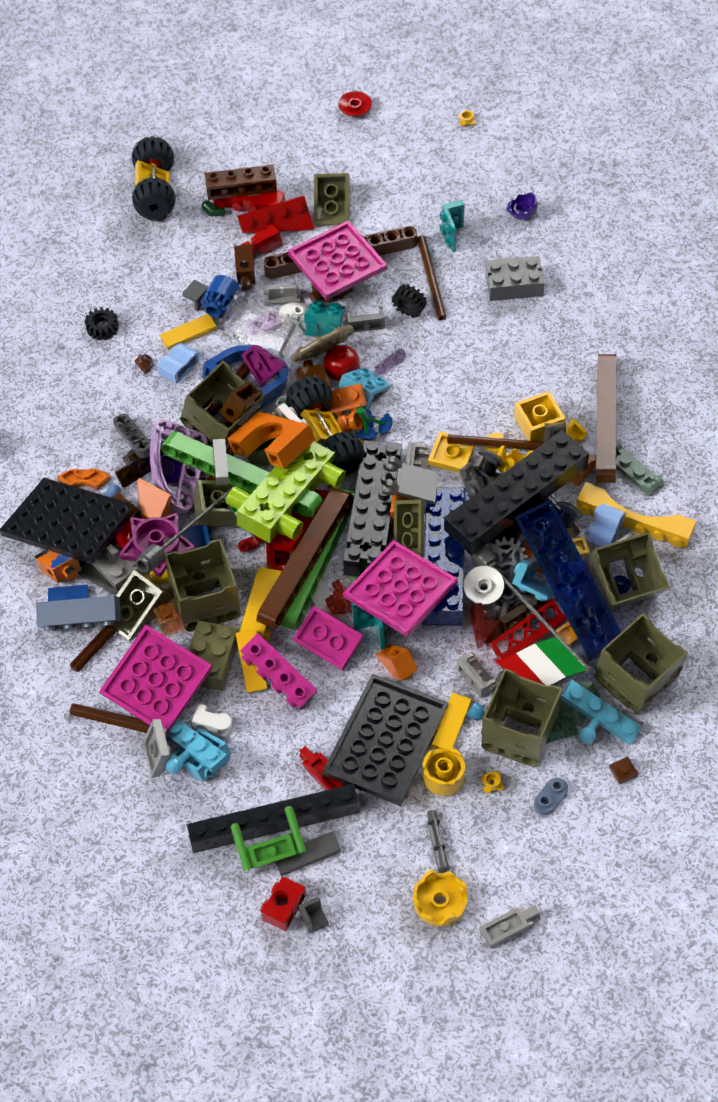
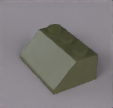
[394,499,425,558]

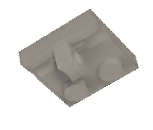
[92,543,141,589]
[143,719,171,778]

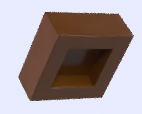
[609,757,638,785]

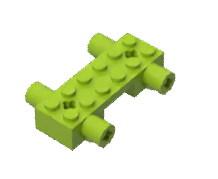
[226,437,346,543]

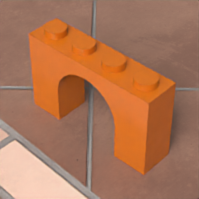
[227,411,315,469]

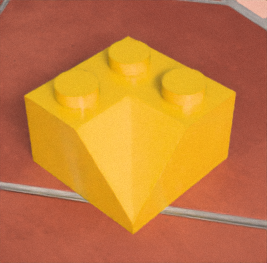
[514,391,566,441]

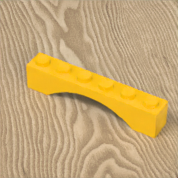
[576,482,696,549]

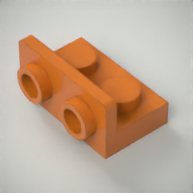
[326,383,367,417]

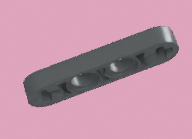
[113,414,150,458]

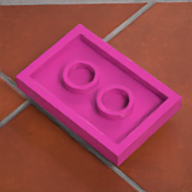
[292,606,365,671]

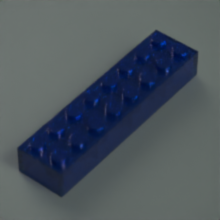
[422,487,466,626]
[515,499,621,662]

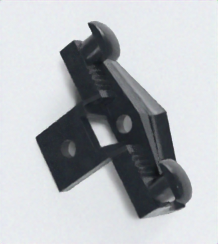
[473,450,582,549]

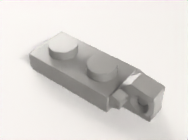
[479,905,540,949]

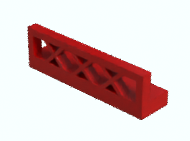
[489,599,566,666]

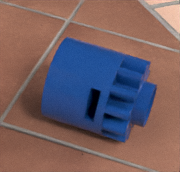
[200,275,241,318]

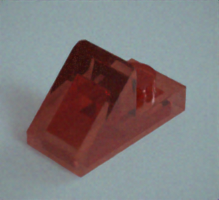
[325,579,352,615]
[469,603,501,649]

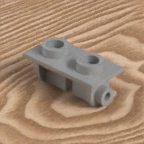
[264,284,301,304]

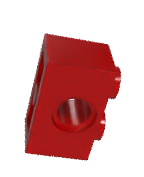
[260,876,307,932]

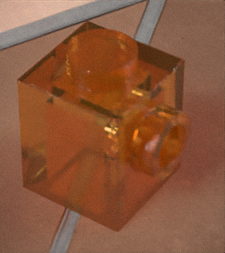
[153,602,181,636]

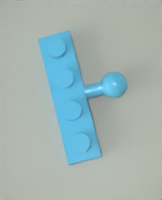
[561,680,642,745]
[166,720,230,774]

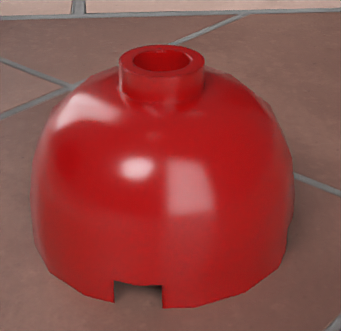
[324,345,360,381]

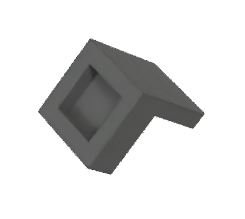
[182,280,208,311]
[298,897,329,934]

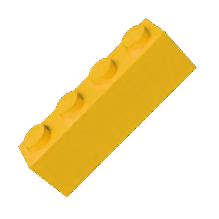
[240,567,282,641]

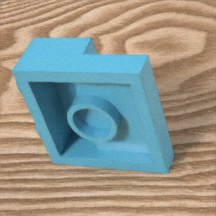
[170,728,232,782]

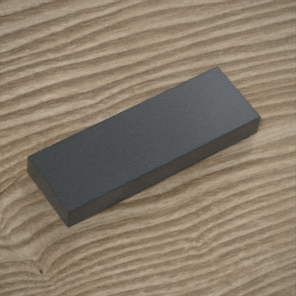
[275,831,341,876]

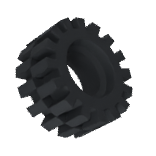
[391,284,427,318]
[85,307,119,341]

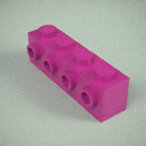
[240,633,318,710]

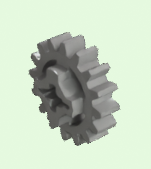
[489,537,528,579]

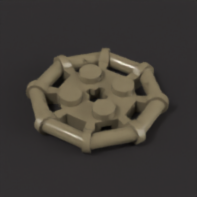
[291,325,354,364]

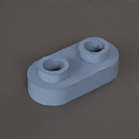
[534,778,568,815]

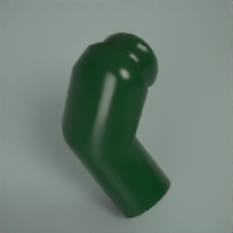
[201,200,225,217]

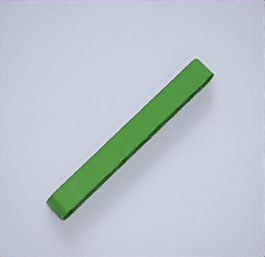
[161,432,323,518]
[280,488,355,630]

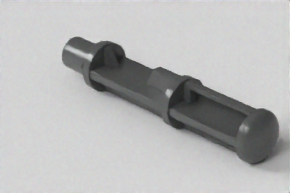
[427,810,450,873]

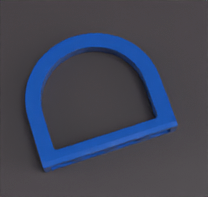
[202,345,289,411]

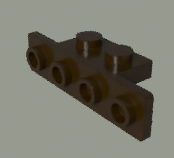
[115,439,165,488]
[476,595,551,646]

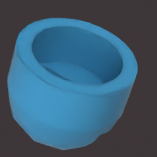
[467,702,485,720]

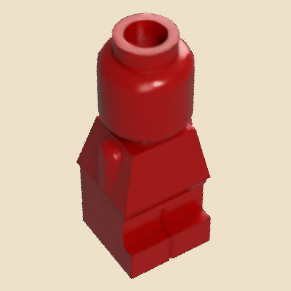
[241,224,283,256]

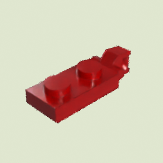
[299,746,346,790]

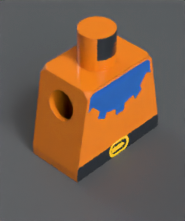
[34,550,81,583]

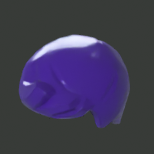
[506,192,537,220]
[160,454,182,486]

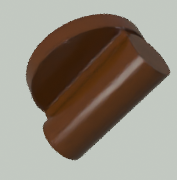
[134,354,154,374]

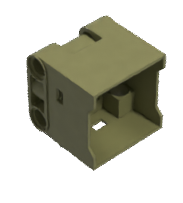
[180,361,264,447]
[582,532,669,614]
[165,539,241,632]
[594,613,688,715]
[481,669,563,767]

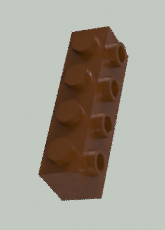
[204,164,277,200]

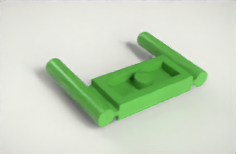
[231,806,306,871]

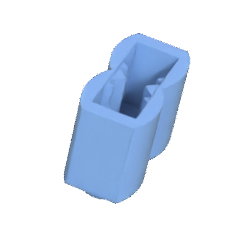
[158,343,199,384]
[586,503,626,546]

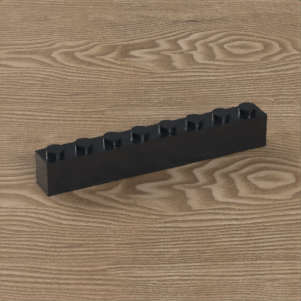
[186,784,360,853]

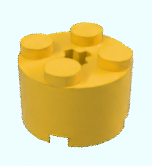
[423,746,466,796]

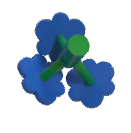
[355,407,392,441]

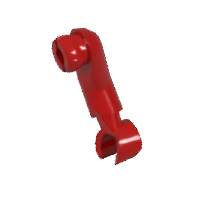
[238,536,262,553]

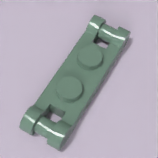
[616,441,664,496]

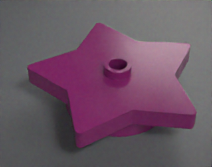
[120,513,195,577]

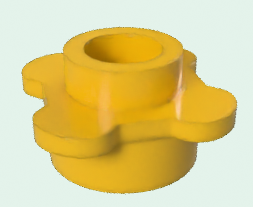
[458,110,476,126]
[480,771,504,793]

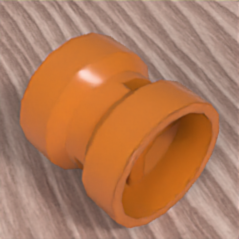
[337,411,363,432]

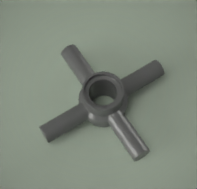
[480,567,538,621]

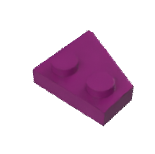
[241,344,287,386]

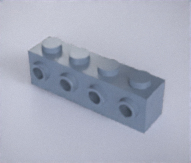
[36,596,121,631]

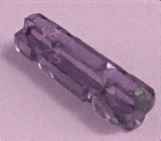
[375,348,406,375]

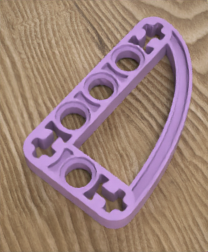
[150,419,207,514]

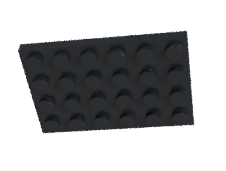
[0,478,137,564]
[322,674,449,806]

